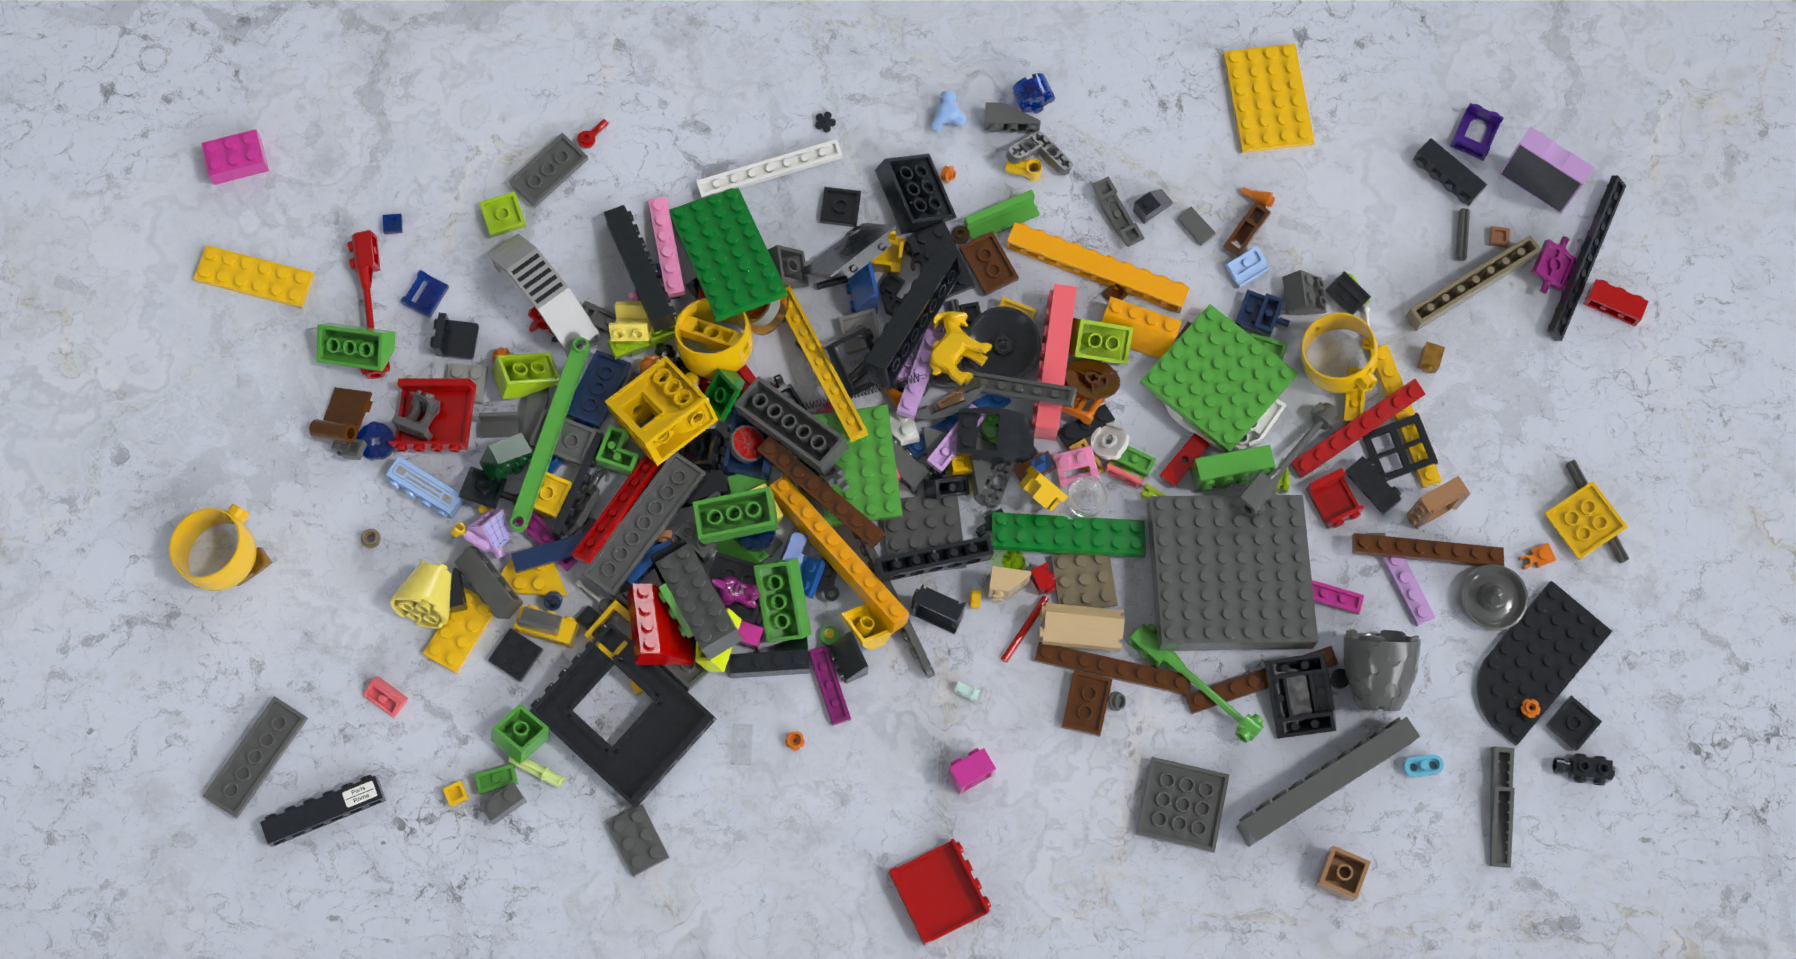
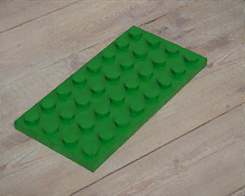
[669,187,788,322]

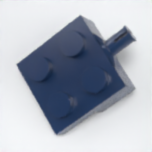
[1235,289,1290,337]

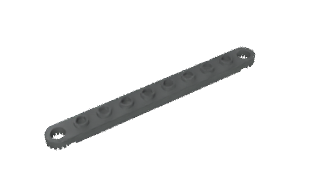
[852,532,935,679]

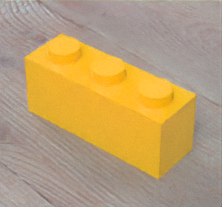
[513,604,579,648]

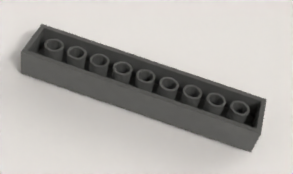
[1236,717,1421,847]

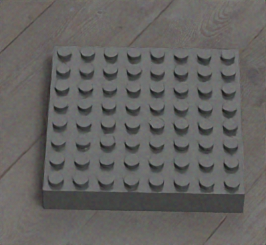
[1147,495,1318,651]

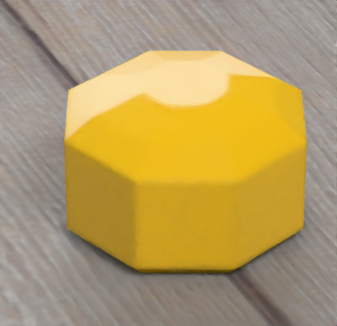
[968,589,981,609]

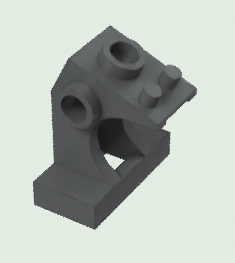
[391,390,440,441]

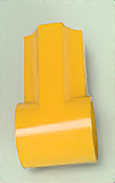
[1005,159,1042,181]

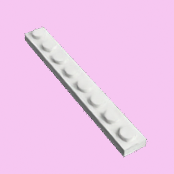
[696,139,843,198]

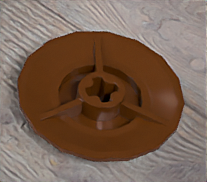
[1065,359,1120,400]

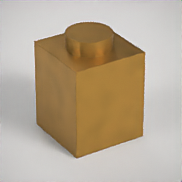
[1417,342,1445,374]

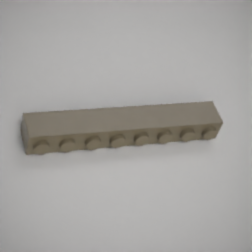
[1405,235,1541,331]

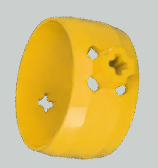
[1301,312,1378,394]
[169,503,257,591]

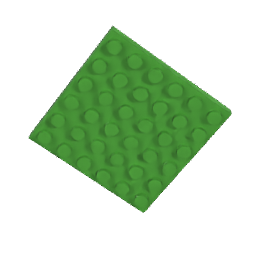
[1140,304,1299,453]

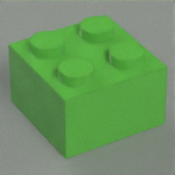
[491,704,549,764]

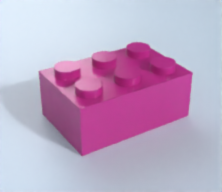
[201,129,269,185]

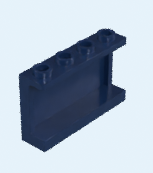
[720,398,772,480]

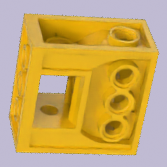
[605,356,718,466]

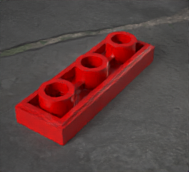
[1159,433,1210,488]

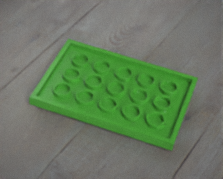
[814,404,903,527]

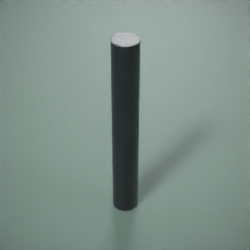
[816,275,848,290]

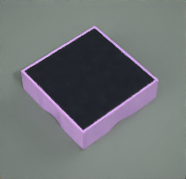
[1499,127,1595,214]

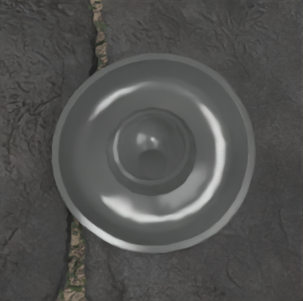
[1460,564,1528,631]

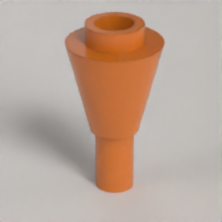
[1240,187,1275,209]
[880,386,903,409]

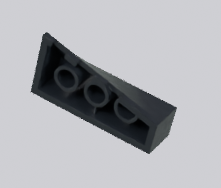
[729,637,809,679]

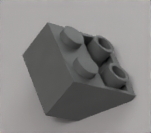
[1282,270,1327,315]

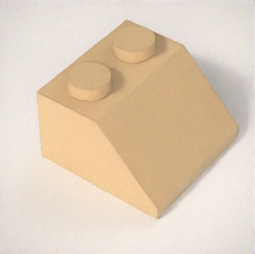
[987,566,1031,602]

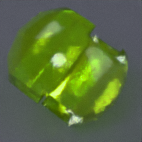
[1002,551,1026,570]

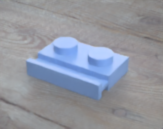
[1225,246,1271,288]

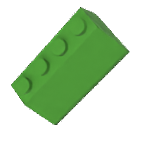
[316,323,395,371]
[753,557,812,643]

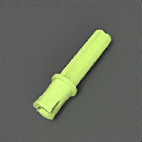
[508,756,565,788]

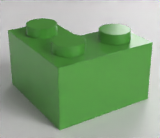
[596,424,640,476]

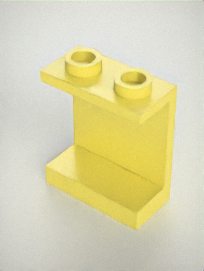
[609,301,652,341]

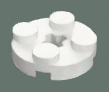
[1090,422,1130,460]

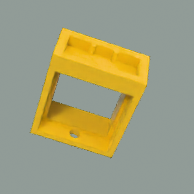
[584,600,633,660]

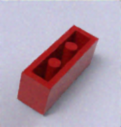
[1583,279,1649,326]

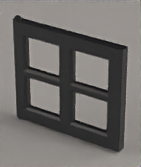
[1362,412,1438,481]

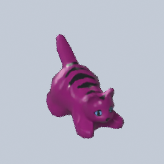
[711,576,760,608]

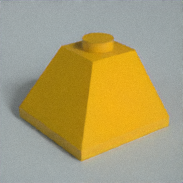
[840,604,892,651]

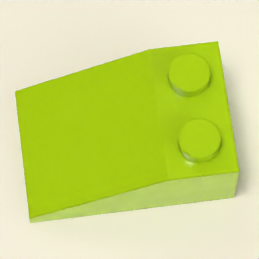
[1068,318,1133,365]
[492,352,560,399]

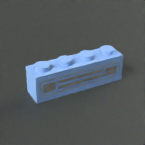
[386,456,466,519]

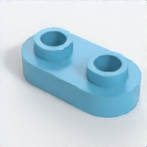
[1403,754,1444,778]

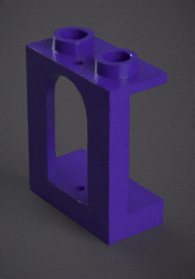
[1450,103,1504,161]

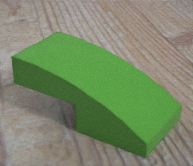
[727,474,770,494]

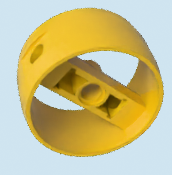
[675,298,753,378]

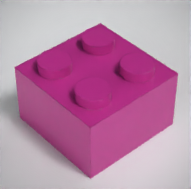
[948,748,996,795]

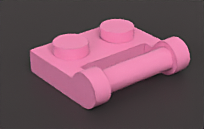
[1054,445,1099,488]

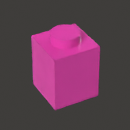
[738,621,764,650]

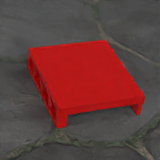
[389,378,477,453]
[888,838,991,946]

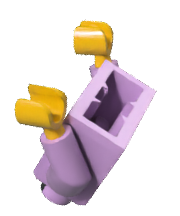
[450,505,510,559]

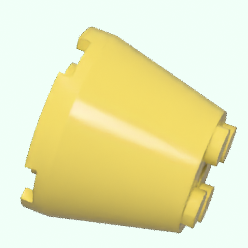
[390,561,452,629]

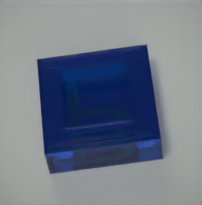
[383,213,403,235]

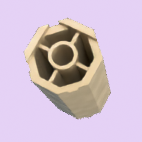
[1038,603,1125,652]

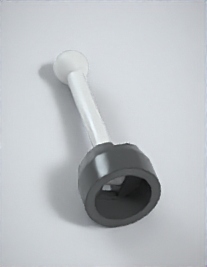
[575,579,613,613]

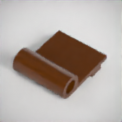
[309,387,373,443]

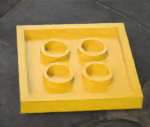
[1544,481,1628,561]

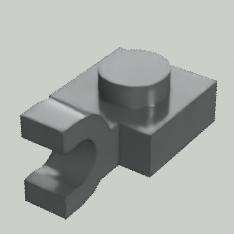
[331,439,367,460]
[819,464,850,492]

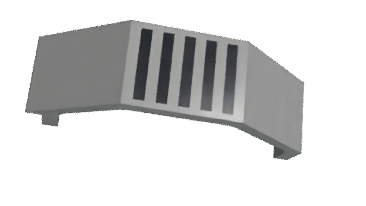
[488,234,601,357]

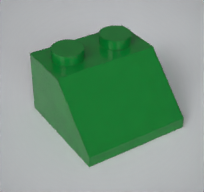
[704,368,745,422]

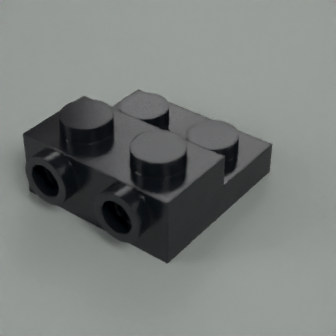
[678,428,725,470]

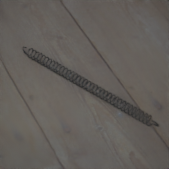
[799,374,927,410]

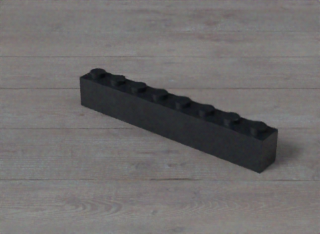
[603,205,677,333]

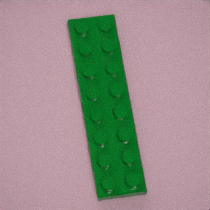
[991,512,1146,558]

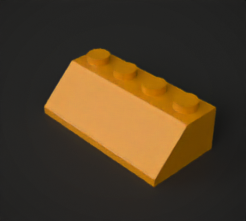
[1102,297,1182,359]

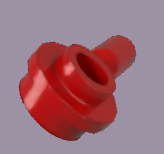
[577,119,609,149]

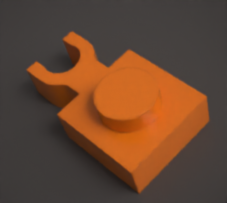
[1519,543,1556,570]

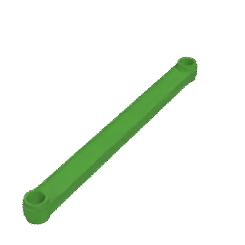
[510,337,590,533]

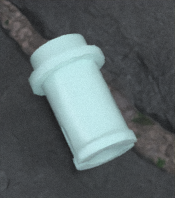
[954,681,980,702]

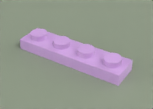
[926,404,987,474]
[1382,557,1436,626]

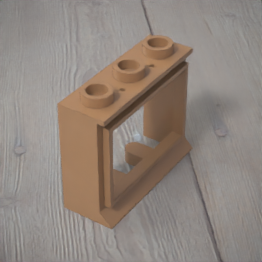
[1407,476,1471,529]

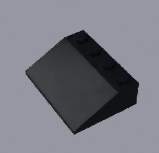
[875,154,957,234]

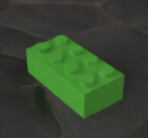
[1190,445,1276,492]
[693,486,779,545]

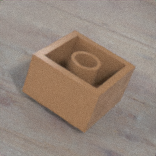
[1315,846,1371,902]

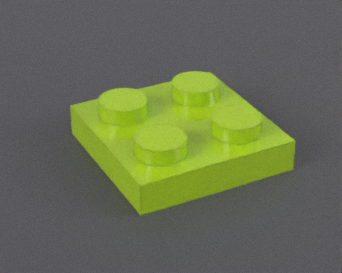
[479,191,527,238]

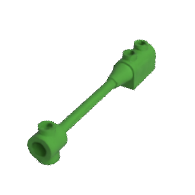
[1128,624,1264,743]

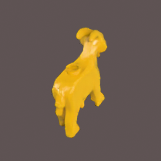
[929,311,992,386]

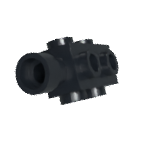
[1552,753,1615,786]

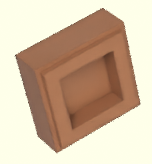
[1489,226,1510,248]

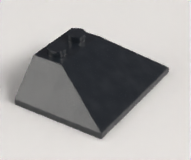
[1264,652,1337,739]

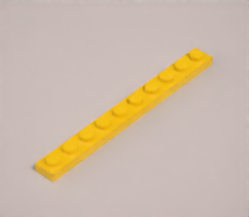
[779,286,868,443]

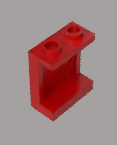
[1306,468,1364,529]

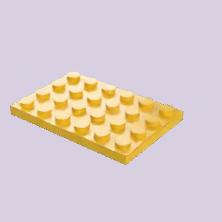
[1223,43,1315,153]

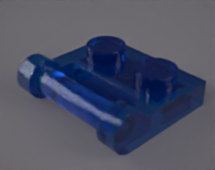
[400,270,449,318]

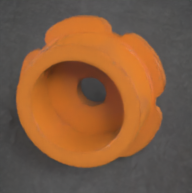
[941,165,956,183]
[1521,699,1540,718]
[785,731,805,751]

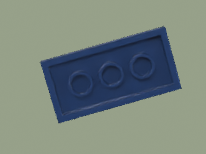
[566,350,632,429]

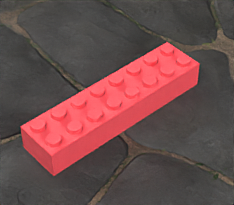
[1031,284,1077,441]

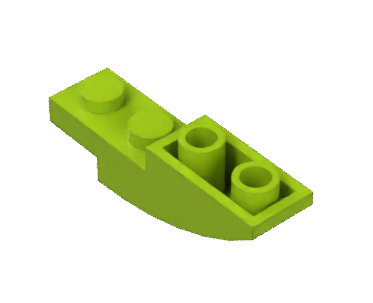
[607,313,679,360]

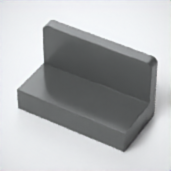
[479,412,520,438]
[517,607,563,636]

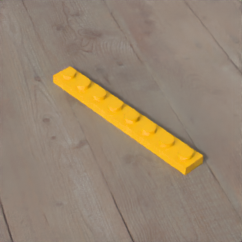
[1368,344,1442,489]

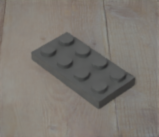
[509,133,588,208]

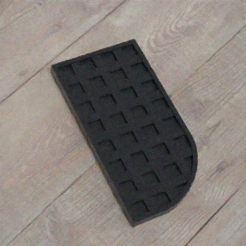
[1477,580,1612,746]

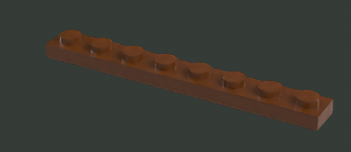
[757,436,886,549]
[1352,533,1505,566]
[1034,642,1191,696]
[1185,646,1339,714]

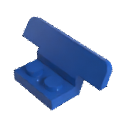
[781,532,826,599]

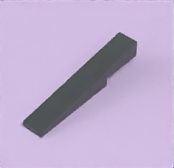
[1490,746,1515,868]

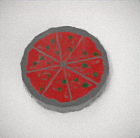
[728,425,765,463]

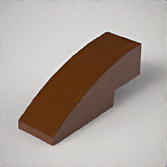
[1223,201,1271,256]

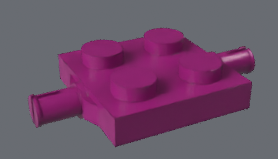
[1531,236,1576,294]

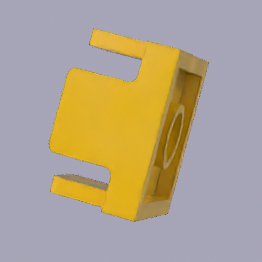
[871,231,905,275]
[1019,465,1068,512]
[533,472,573,519]

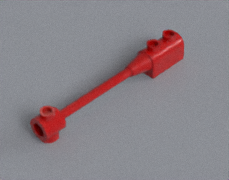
[347,230,390,379]

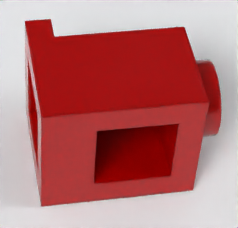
[1030,562,1056,595]

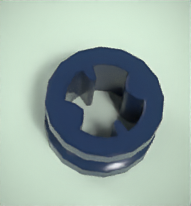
[544,591,563,611]

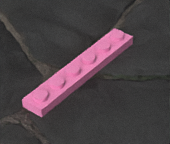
[648,197,685,298]

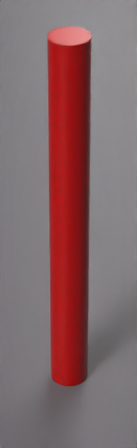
[1001,595,1049,663]

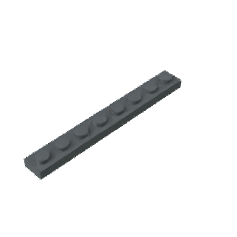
[929,369,1077,408]

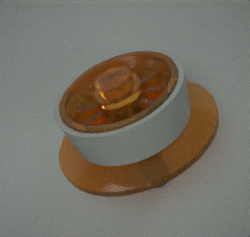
[745,297,789,335]

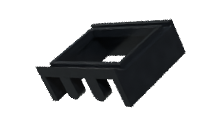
[823,326,876,398]
[911,584,966,634]

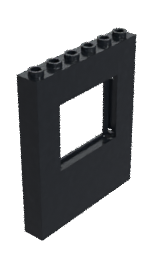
[530,622,717,808]

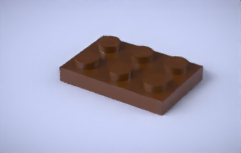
[959,231,1019,296]
[1061,670,1113,737]

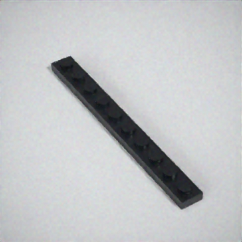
[1547,175,1626,341]

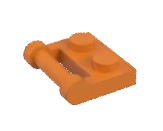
[1061,394,1106,425]

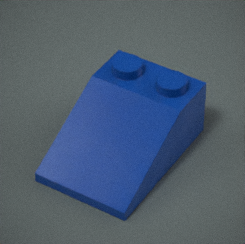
[845,262,879,313]

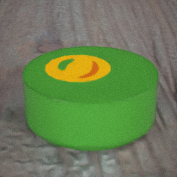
[820,626,840,646]

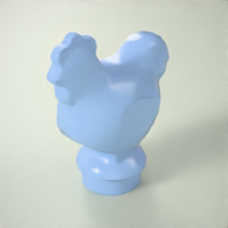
[931,91,966,132]

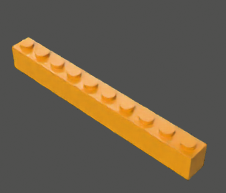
[1006,222,1190,314]
[770,475,909,634]

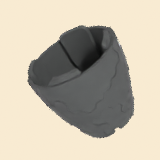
[1343,629,1421,712]

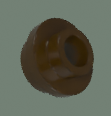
[951,226,970,244]

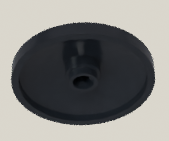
[967,306,1041,379]

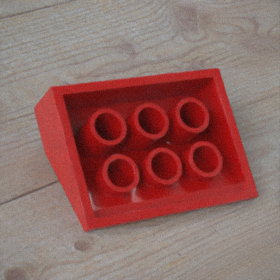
[627,583,694,665]

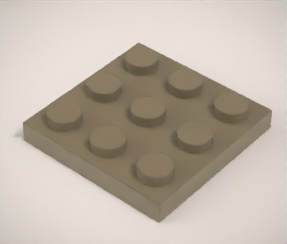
[1051,554,1118,608]

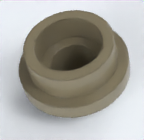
[361,529,381,548]

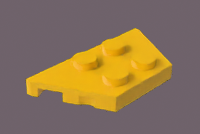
[501,557,567,597]

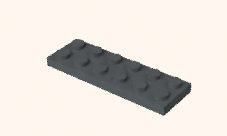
[203,696,308,819]

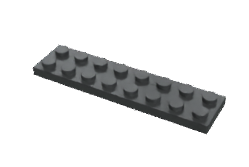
[582,452,706,597]

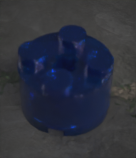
[1012,73,1056,114]

